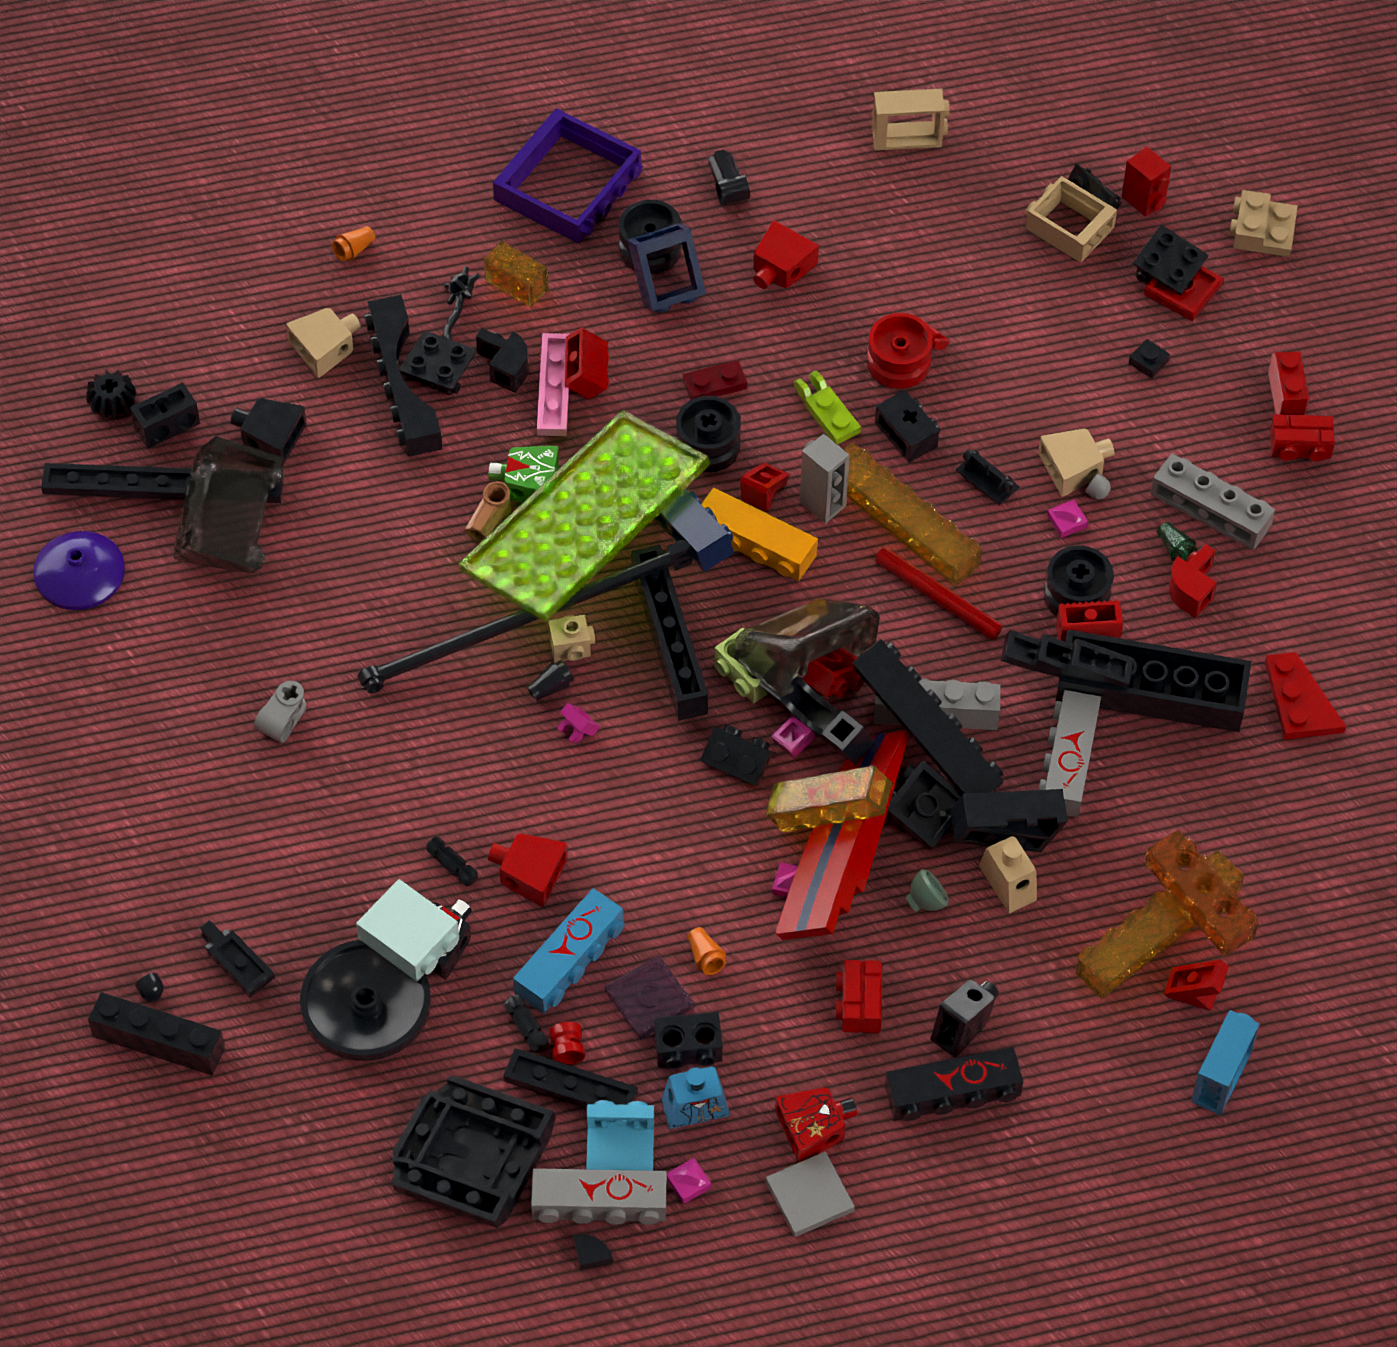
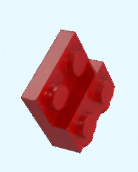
[784,634,865,698]

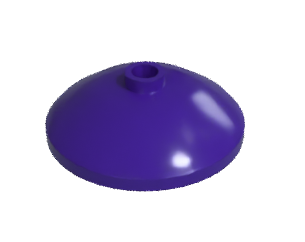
[33,531,125,610]

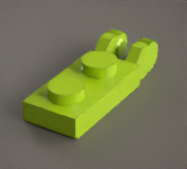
[794,371,861,445]

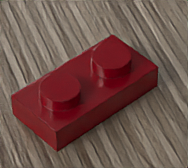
[683,360,748,400]

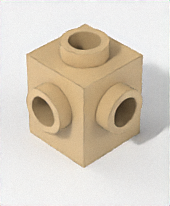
[548,615,595,662]

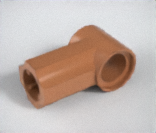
[465,482,511,544]

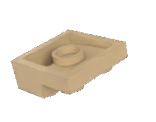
[1229,190,1298,257]

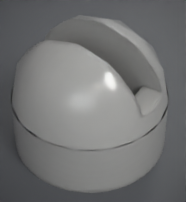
[1085,473,1111,499]

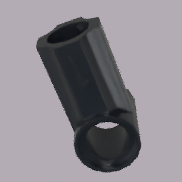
[708,149,750,205]

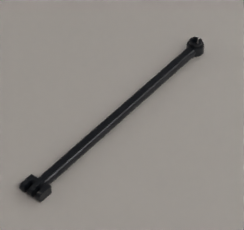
[357,540,693,693]

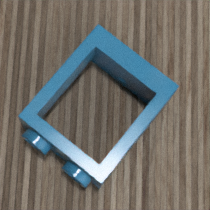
[1191,1010,1260,1115]

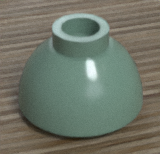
[906,869,949,912]

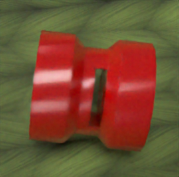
[549,1022,585,1065]

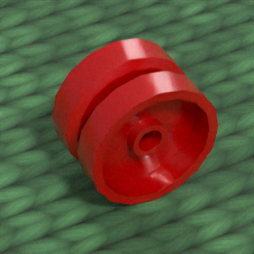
[867,313,933,389]

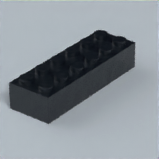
[1055,630,1252,732]

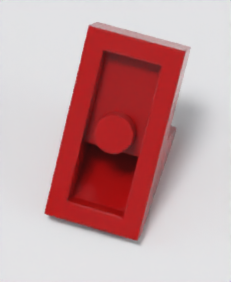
[740,462,790,512]
[1164,959,1229,1010]

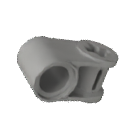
[254,681,306,743]

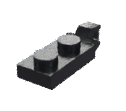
[200,920,275,998]

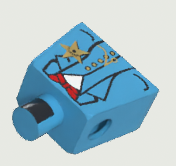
[661,1066,730,1129]

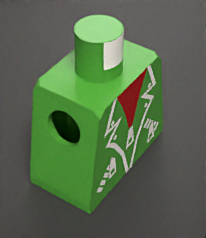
[488,446,559,509]

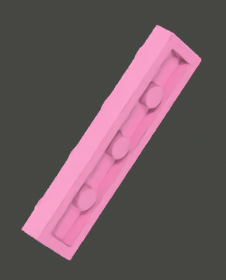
[537,333,569,436]

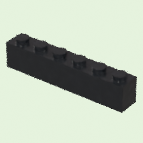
[631,544,708,721]
[852,639,1004,794]

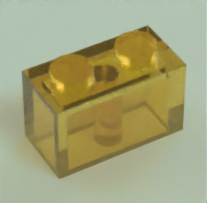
[484,240,548,307]

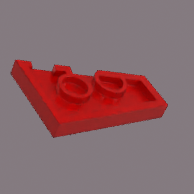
[1265,652,1346,740]

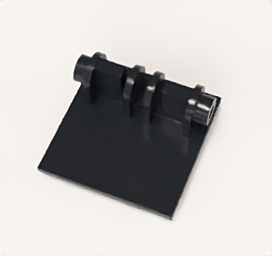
[1132,225,1209,295]
[399,331,477,395]

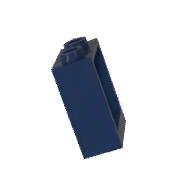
[627,223,706,312]

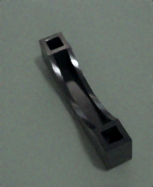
[364,294,443,457]

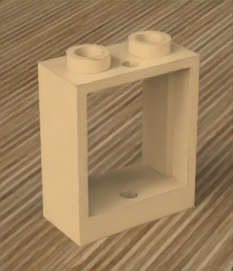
[872,89,949,151]
[1025,176,1117,263]

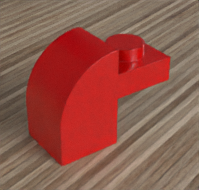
[1169,544,1217,618]

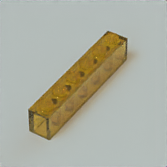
[843,442,982,587]
[1076,850,1244,999]

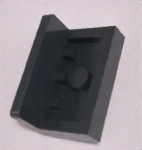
[700,724,776,786]

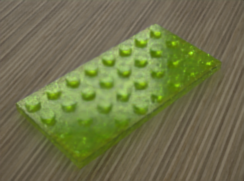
[458,410,710,622]

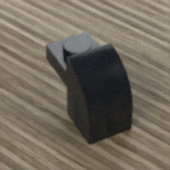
[476,328,528,393]

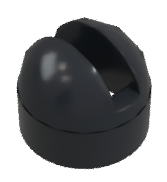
[135,973,164,1001]

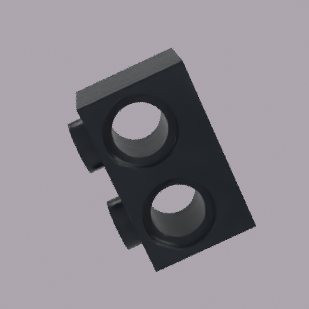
[130,383,200,449]
[654,1012,723,1069]

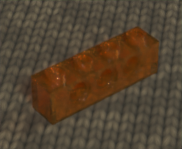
[1145,830,1259,957]

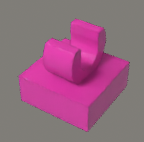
[558,703,600,743]

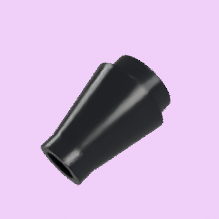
[526,660,574,701]

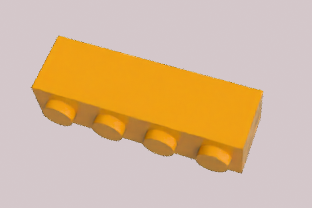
[701,487,818,581]

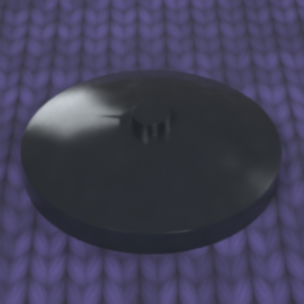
[300,940,431,1061]

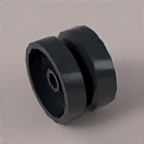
[619,200,681,274]
[676,396,741,473]
[1044,545,1114,617]

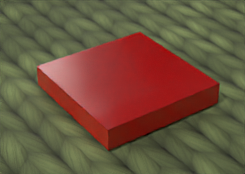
[1143,266,1224,322]

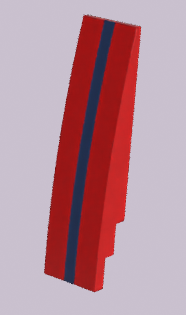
[775,730,910,940]

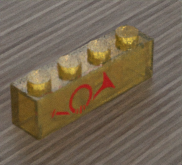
[765,766,892,832]

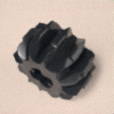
[86,369,137,420]

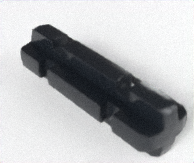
[426,836,478,886]
[504,995,549,1052]

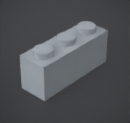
[800,434,850,524]

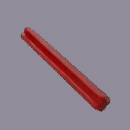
[875,547,1002,640]

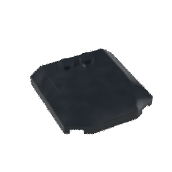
[392,1075,556,1228]

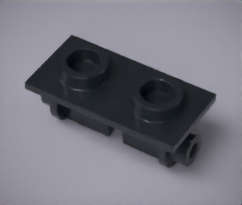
[1068,163,1122,209]
[956,449,1020,506]

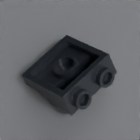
[886,761,963,850]

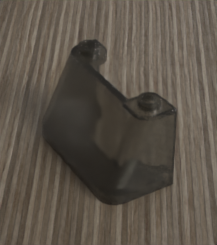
[173,436,284,574]
[733,598,880,697]

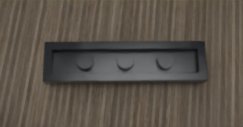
[503,1048,638,1108]

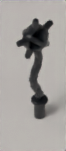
[443,267,481,340]

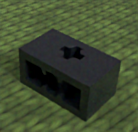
[875,390,940,463]

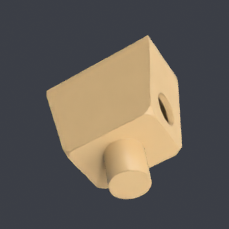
[286,308,361,378]
[1038,429,1114,497]
[979,836,1037,913]

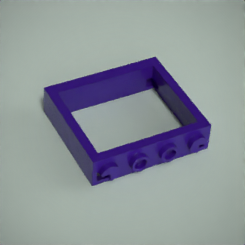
[493,108,643,244]

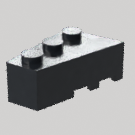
[950,789,1068,853]

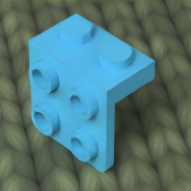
[586,1101,654,1171]

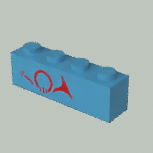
[513,888,625,1014]

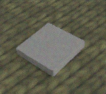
[766,1152,855,1238]

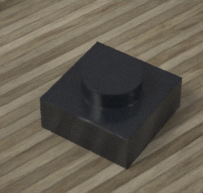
[1128,339,1170,379]

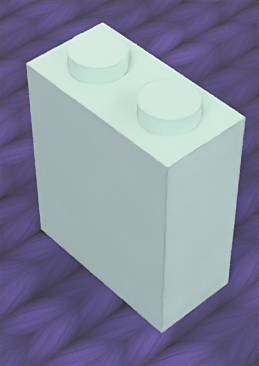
[356,879,459,981]

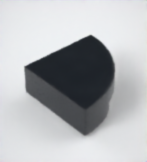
[573,1234,613,1270]

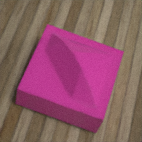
[1047,499,1088,538]
[771,715,816,758]
[772,862,798,898]
[667,1158,712,1204]

